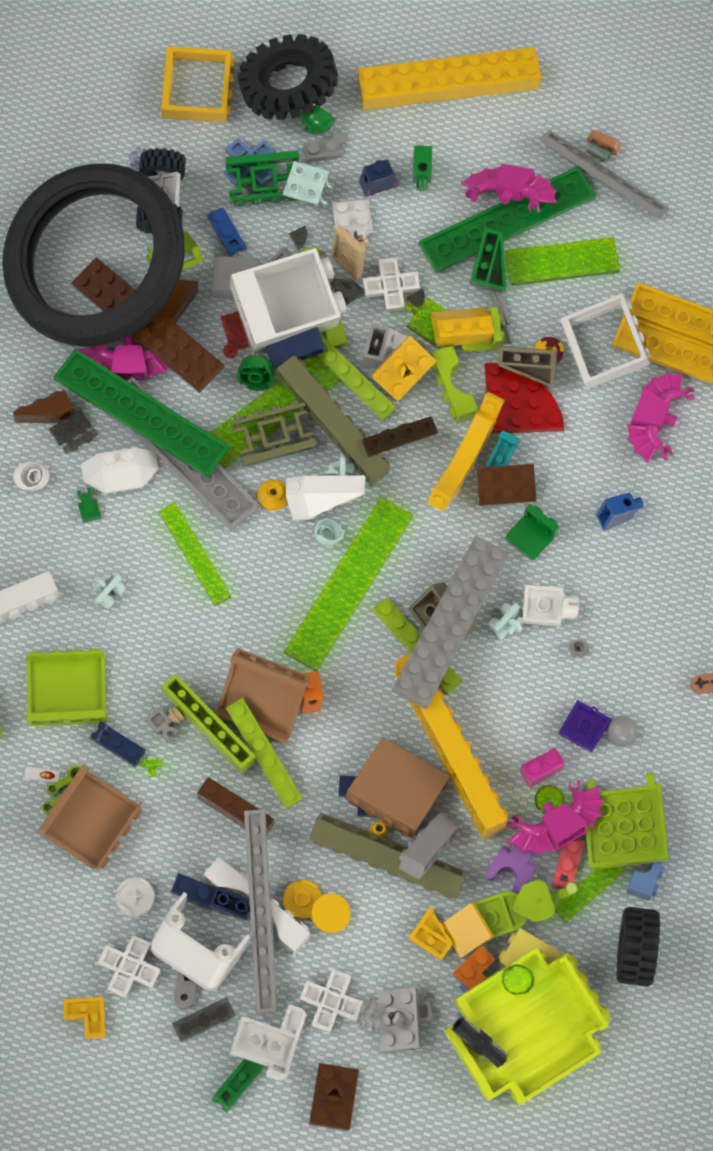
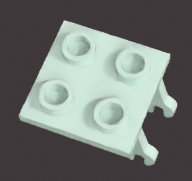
[283,161,332,207]

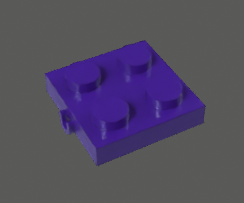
[558,700,611,753]

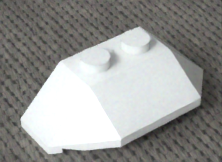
[81,447,159,494]

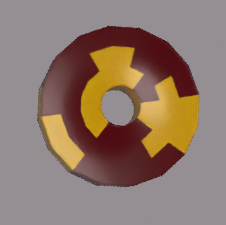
[535,337,564,364]

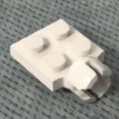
[332,200,373,240]
[522,585,580,626]

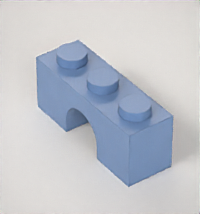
[626,841,670,901]

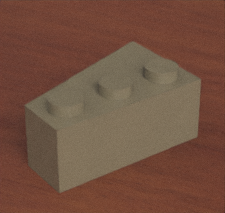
[498,346,558,388]

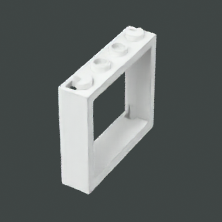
[560,294,651,389]

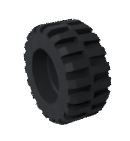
[616,907,660,987]

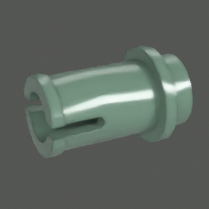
[587,142,611,162]

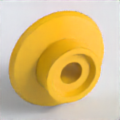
[257,480,288,511]

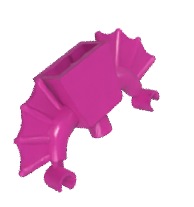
[461,163,557,213]
[78,337,168,381]
[627,372,695,463]
[508,780,604,855]

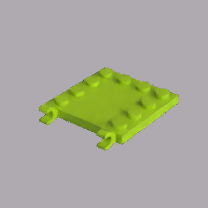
[586,772,670,870]

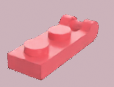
[551,839,586,889]

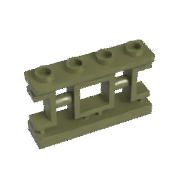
[231,401,317,467]

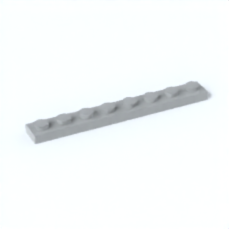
[540,130,668,218]

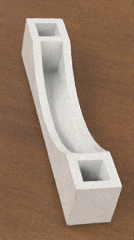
[203,857,310,955]

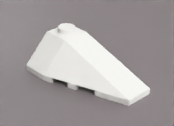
[286,475,366,521]

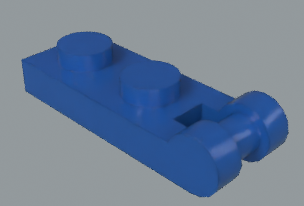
[207,207,247,257]

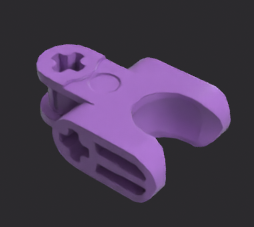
[485,845,537,894]

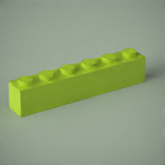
[161,674,256,775]

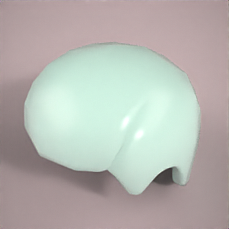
[314,518,344,547]

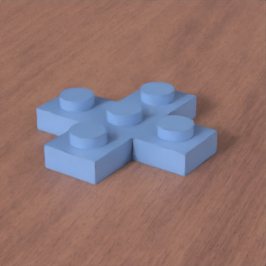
[224,138,276,187]

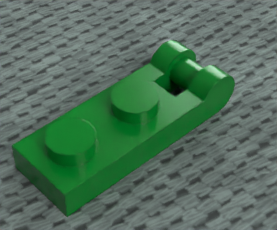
[211,1059,263,1113]

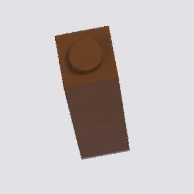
[161,279,198,323]

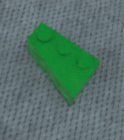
[469,228,507,293]

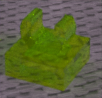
[142,758,162,777]

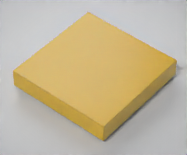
[442,903,494,958]

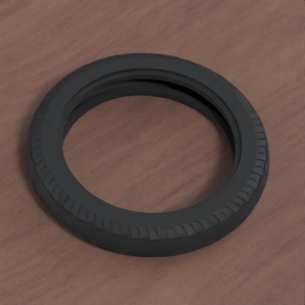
[2,163,185,347]

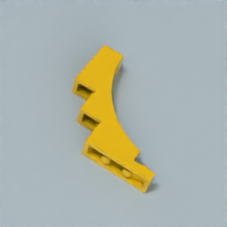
[427,392,505,512]

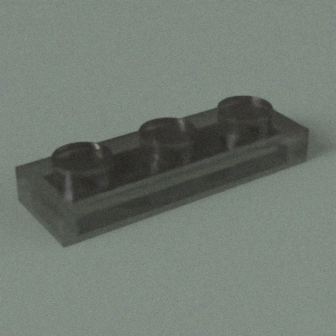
[172,997,236,1043]

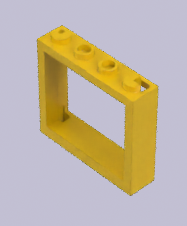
[161,46,235,123]

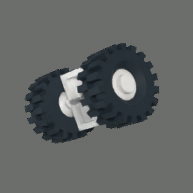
[136,148,186,235]

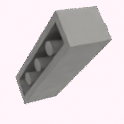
[399,813,460,880]

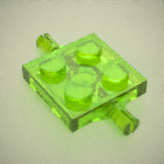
[405,297,447,348]

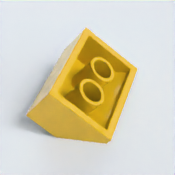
[430,307,495,347]

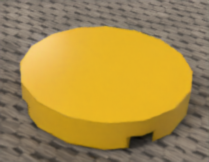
[283,879,322,920]
[311,893,351,933]

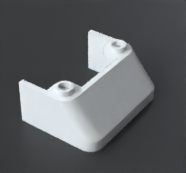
[151,892,250,991]

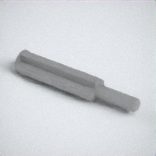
[490,290,513,343]

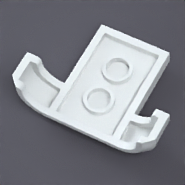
[230,1004,307,1081]

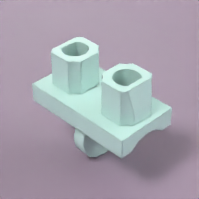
[323,456,354,476]
[92,574,127,609]
[489,603,523,640]

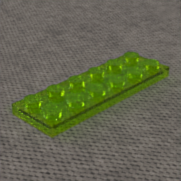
[505,237,620,286]

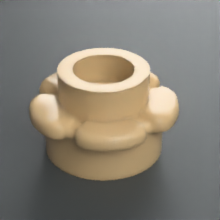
[167,707,185,724]

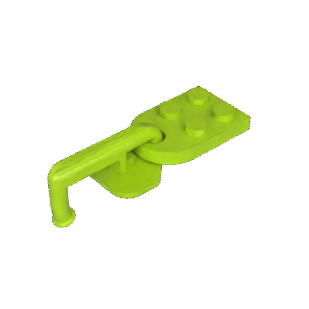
[464,880,579,940]

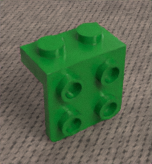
[506,503,560,560]

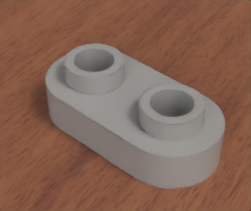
[174,972,197,1010]

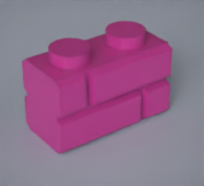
[520,748,565,788]

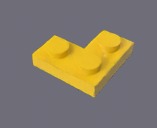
[63,996,106,1040]

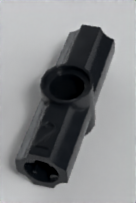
[452,1016,508,1068]

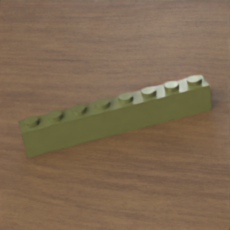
[276,355,390,487]
[309,812,468,899]

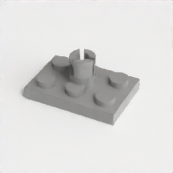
[377,987,422,1053]

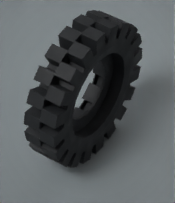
[238,34,338,120]

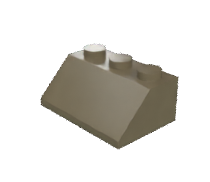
[408,582,477,639]

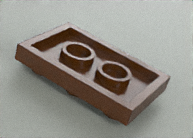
[477,464,537,506]

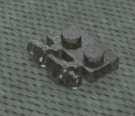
[49,410,98,454]

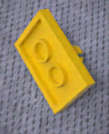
[371,335,436,402]

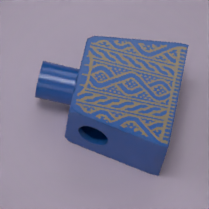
[596,493,644,531]

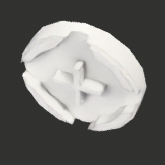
[115,877,155,917]

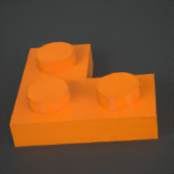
[453,945,496,990]

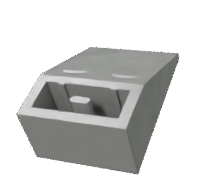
[362,324,425,369]

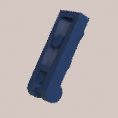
[89,721,146,767]

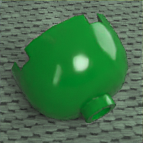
[300,105,336,135]
[237,354,275,391]

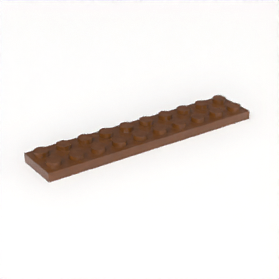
[71,257,225,393]

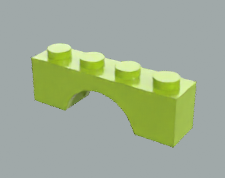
[431,345,479,424]

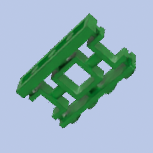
[225,150,299,206]

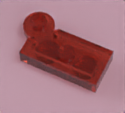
[220,312,248,358]

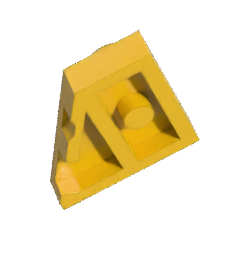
[408,907,453,962]

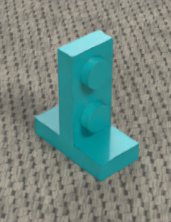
[485,430,520,467]

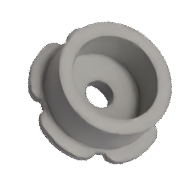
[569,639,588,658]

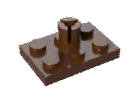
[309,1063,359,1131]

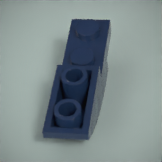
[170,873,250,921]

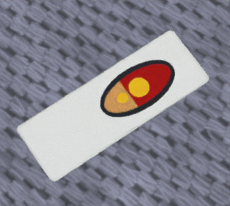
[24,767,60,782]

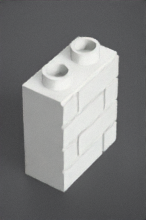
[229,248,347,353]

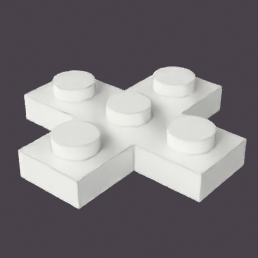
[363,257,420,312]
[97,935,161,999]
[299,969,363,1034]

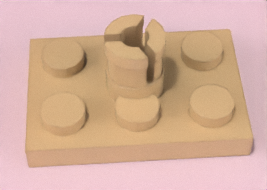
[331,225,369,281]

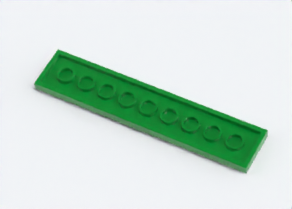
[418,166,596,274]
[53,349,230,478]

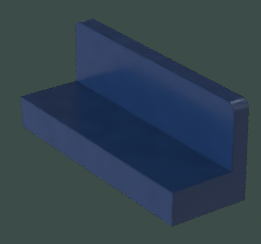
[266,327,328,370]

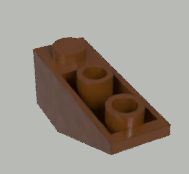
[13,390,75,423]

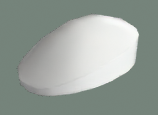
[13,462,50,491]

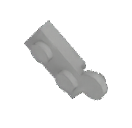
[303,132,346,163]

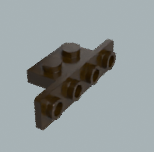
[362,416,438,457]

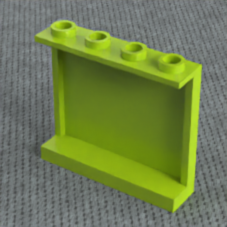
[26,648,107,727]

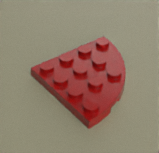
[484,363,564,434]

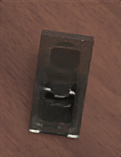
[331,279,364,306]

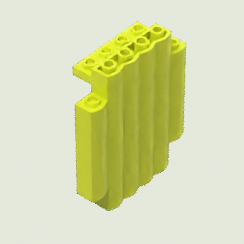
[443,948,611,1105]

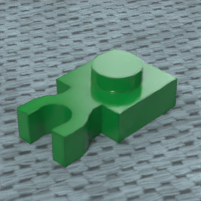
[77,487,101,523]

